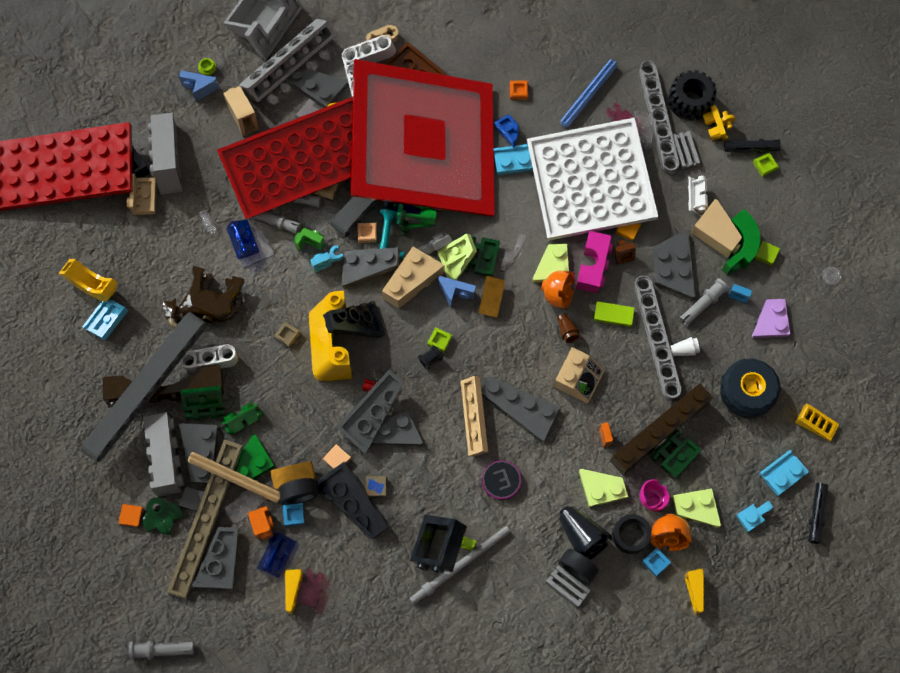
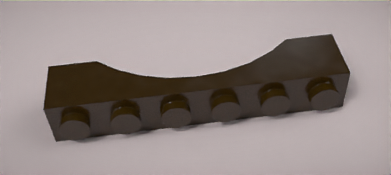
[102,365,224,407]
[610,383,714,475]

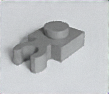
[418,233,453,255]

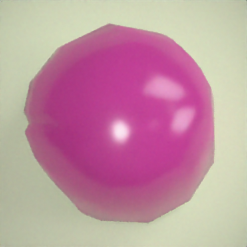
[639,479,670,512]

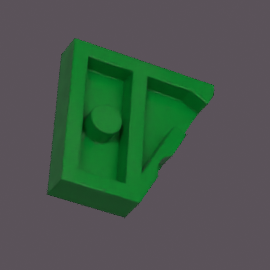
[235,434,274,487]

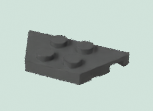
[652,230,695,300]

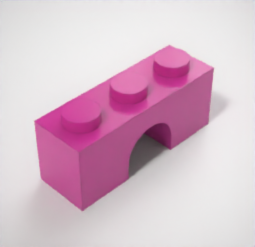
[576,231,613,293]

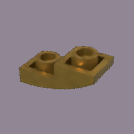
[478,276,505,318]
[271,461,316,490]

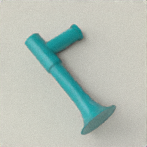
[379,209,404,260]

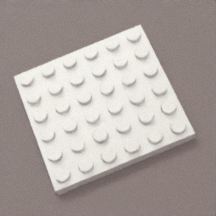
[527,118,658,241]

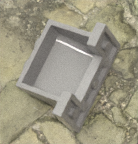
[224,0,303,60]

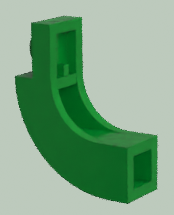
[722,209,760,275]

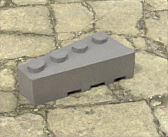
[148,113,183,195]
[143,412,184,497]

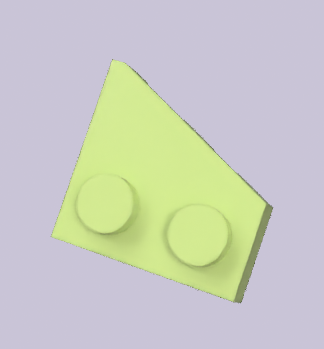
[437,234,477,280]
[533,244,569,283]
[579,469,628,508]
[672,489,721,528]

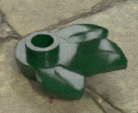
[143,497,183,535]

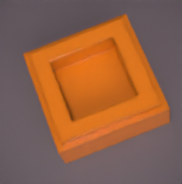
[510,81,528,100]
[599,422,613,447]
[118,504,144,528]

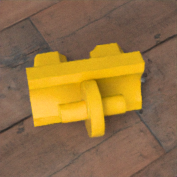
[703,105,735,142]

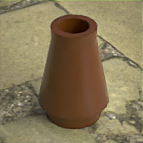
[557,314,579,343]

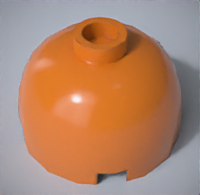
[541,271,575,309]
[651,514,692,551]

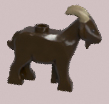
[162,266,245,330]

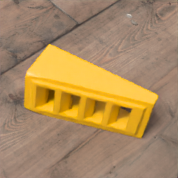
[795,403,839,441]
[285,569,303,614]
[684,569,704,615]

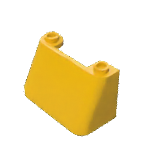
[309,291,352,381]

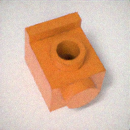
[248,506,274,540]

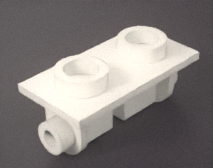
[688,176,708,216]

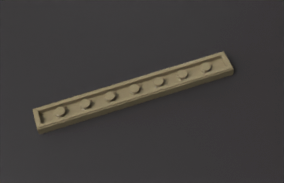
[167,440,243,599]

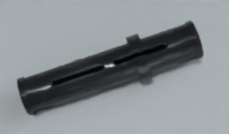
[724,138,781,153]
[808,483,829,544]

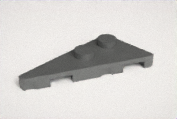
[345,410,423,446]

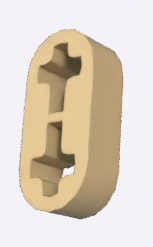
[366,25,398,43]

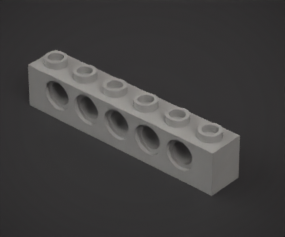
[239,19,336,103]

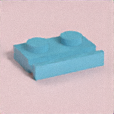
[493,144,533,175]
[82,299,128,341]
[759,450,809,497]

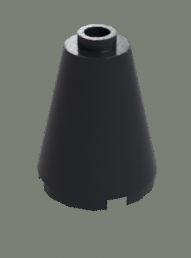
[559,506,612,560]

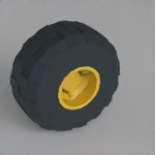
[720,358,781,418]

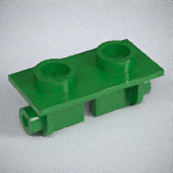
[222,402,263,435]

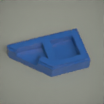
[494,114,519,148]

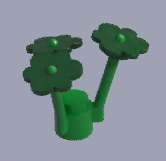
[394,203,436,237]

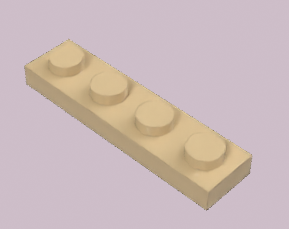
[461,376,488,457]

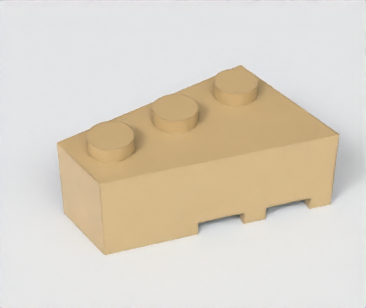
[382,247,445,309]

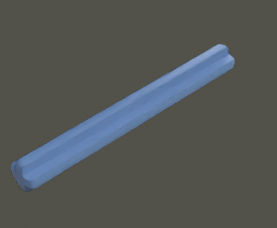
[560,59,617,128]

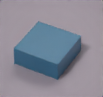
[728,284,752,304]
[282,503,305,527]
[642,548,671,577]

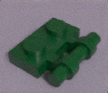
[463,236,500,277]
[181,386,226,420]
[650,429,701,479]

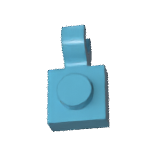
[310,245,343,273]
[736,501,773,533]

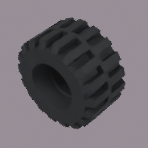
[668,70,717,120]

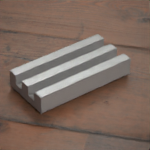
[672,131,700,169]
[546,565,591,607]

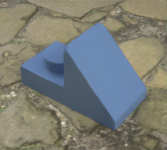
[179,71,219,101]
[438,276,476,307]

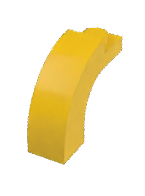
[58,259,118,302]

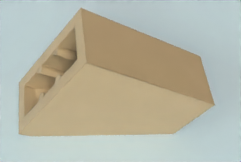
[223,86,259,137]
[691,199,742,258]

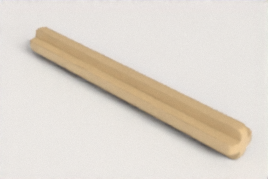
[188,452,280,502]

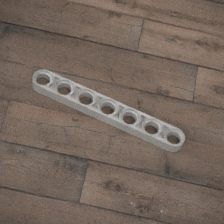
[639,61,679,174]
[634,276,681,401]

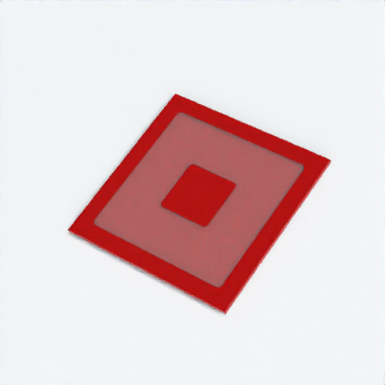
[351,59,494,217]

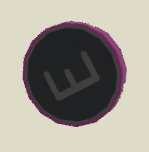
[482,460,522,500]

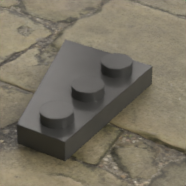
[284,67,349,108]
[342,247,400,289]
[178,423,218,484]
[192,527,239,590]

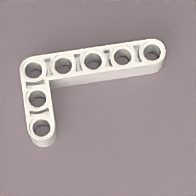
[342,35,396,97]

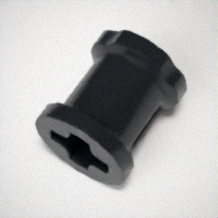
[418,345,443,370]

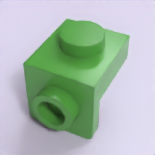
[294,228,325,251]

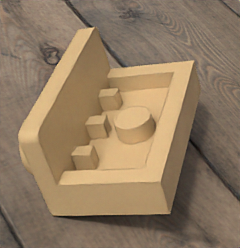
[127,174,157,215]

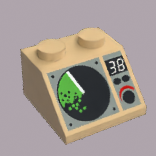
[554,347,605,403]

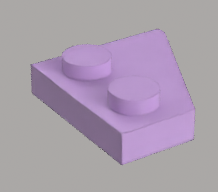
[752,299,790,338]

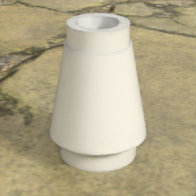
[670,337,700,357]

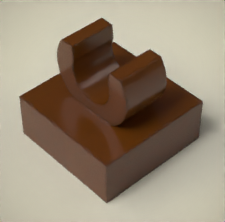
[615,239,636,265]

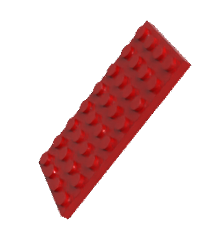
[217,97,353,220]
[0,122,133,211]

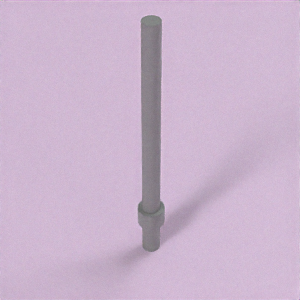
[409,526,511,604]

